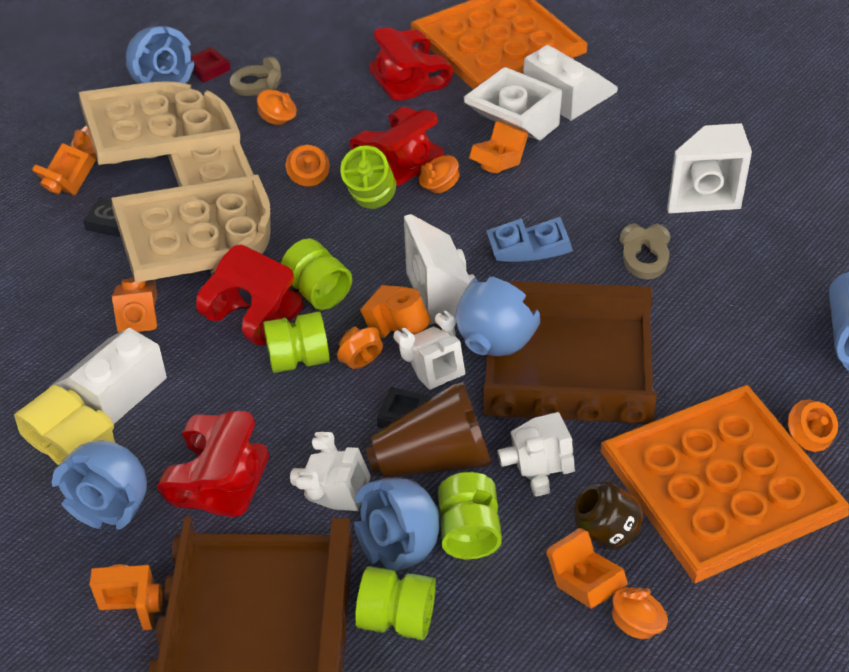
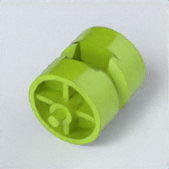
[340,146,396,209]

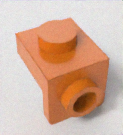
[469,121,528,173]
[31,143,96,196]
[112,277,158,333]
[547,528,628,609]
[90,564,163,630]

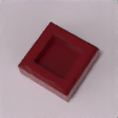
[191,47,231,83]

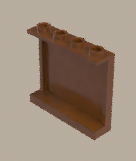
[483,281,657,424]
[148,517,353,672]

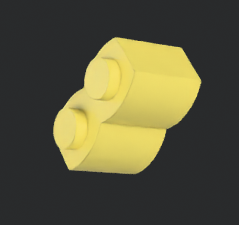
[14,385,115,465]

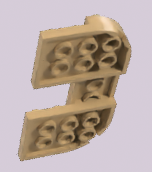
[79,82,270,283]

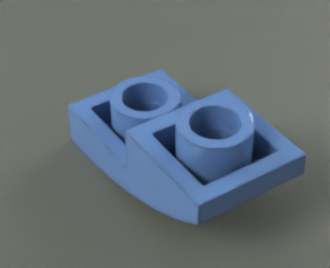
[486,217,573,262]

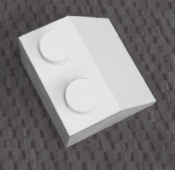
[524,45,617,121]
[464,67,562,140]
[667,123,752,213]
[404,214,475,325]
[49,327,167,424]

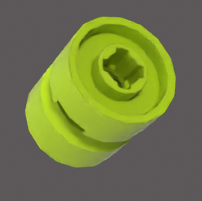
[281,238,352,310]
[263,311,330,373]
[438,472,502,560]
[355,566,436,640]

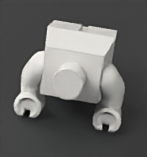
[393,310,465,390]
[497,412,575,497]
[290,432,371,511]

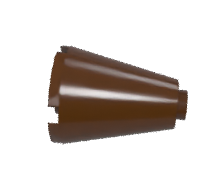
[365,382,491,478]

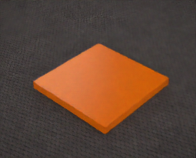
[411,0,587,90]
[600,385,849,583]

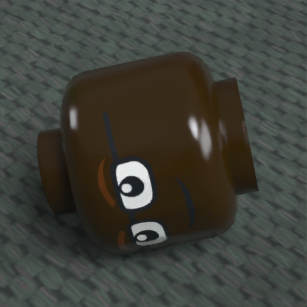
[574,481,643,550]

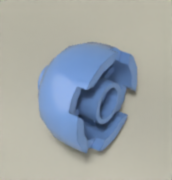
[126,26,194,84]
[455,276,540,356]
[52,440,147,530]
[354,477,440,571]

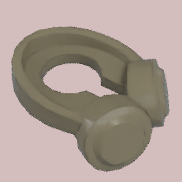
[230,56,281,96]
[620,223,670,280]

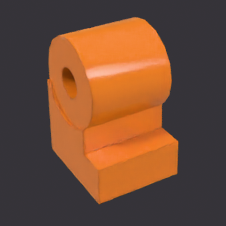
[360,285,431,338]

